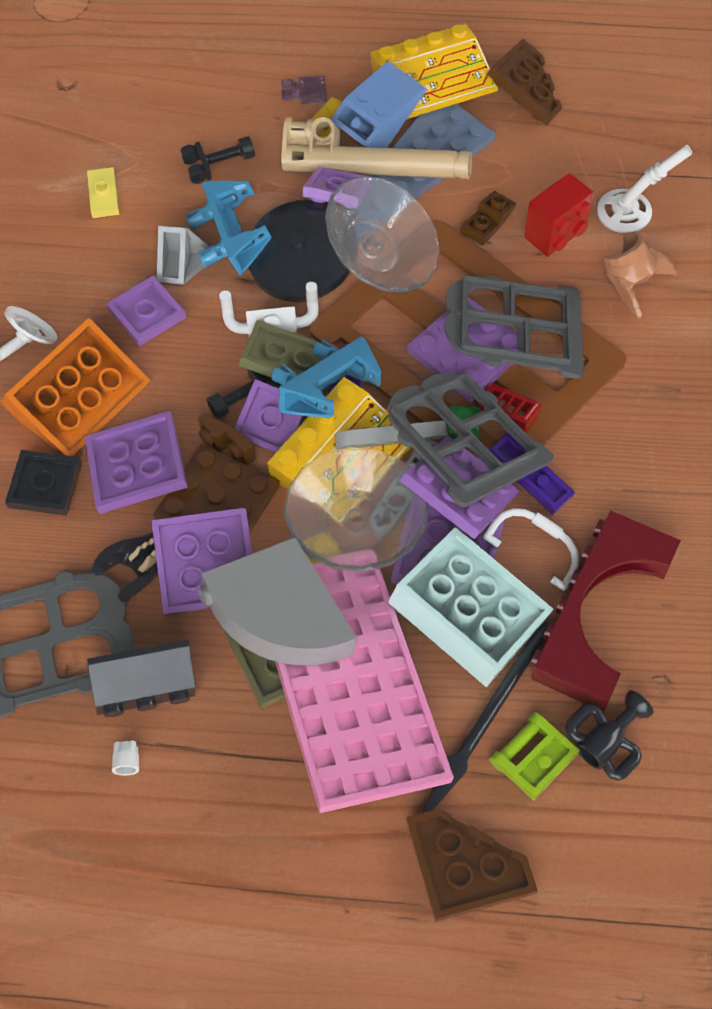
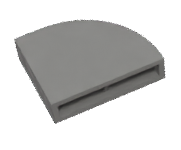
[198,537,357,665]

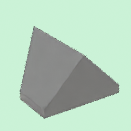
[157,225,209,285]

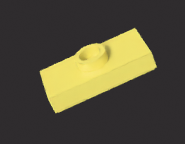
[87,167,119,218]

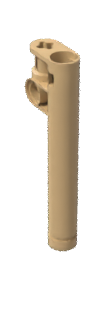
[281,117,472,179]

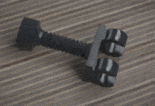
[180,136,255,184]
[206,369,282,419]

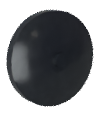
[248,200,357,302]

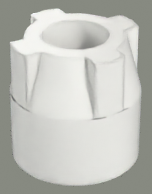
[112,741,139,776]

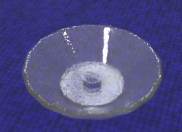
[325,176,440,293]
[284,447,429,572]

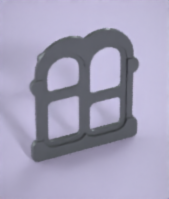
[444,275,584,379]
[388,373,554,507]
[0,571,135,718]

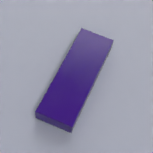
[489,433,575,515]

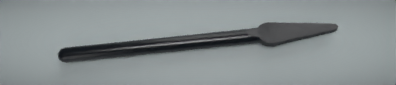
[423,620,550,813]

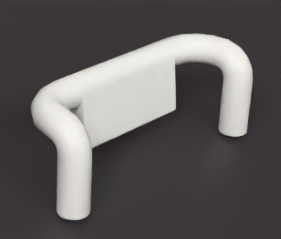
[219,282,319,337]

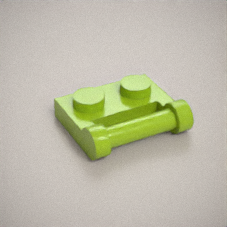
[489,712,580,801]

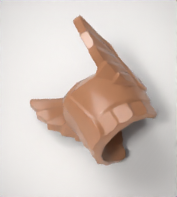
[603,231,678,319]

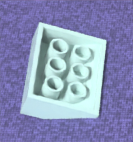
[388,527,554,687]

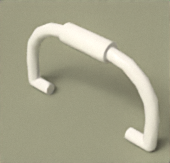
[483,508,579,591]

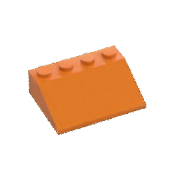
[0,318,151,456]

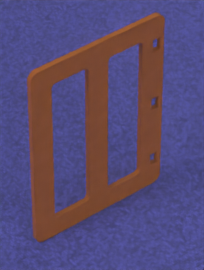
[310,220,626,459]

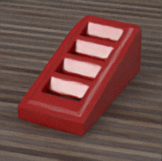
[474,383,542,433]

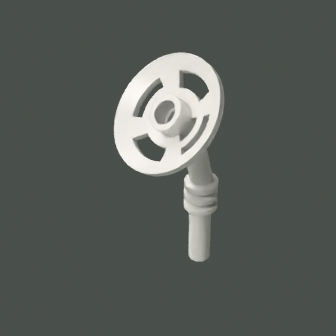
[597,145,693,233]
[0,306,58,361]

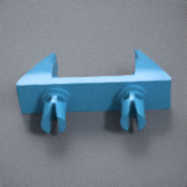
[185,181,272,275]
[272,336,381,418]

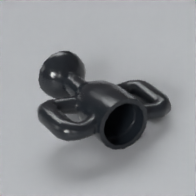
[565,690,654,781]

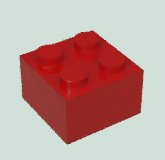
[524,172,593,257]

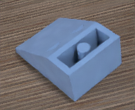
[331,61,427,148]

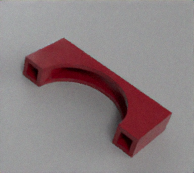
[530,510,681,713]

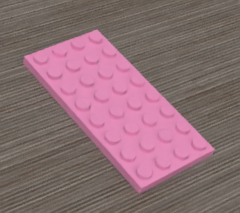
[275,552,454,813]

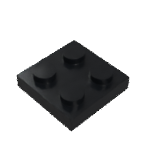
[5,450,82,516]

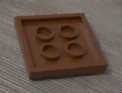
[154,444,280,533]

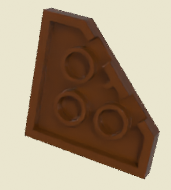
[487,39,562,126]
[406,808,538,922]

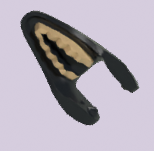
[92,532,158,602]

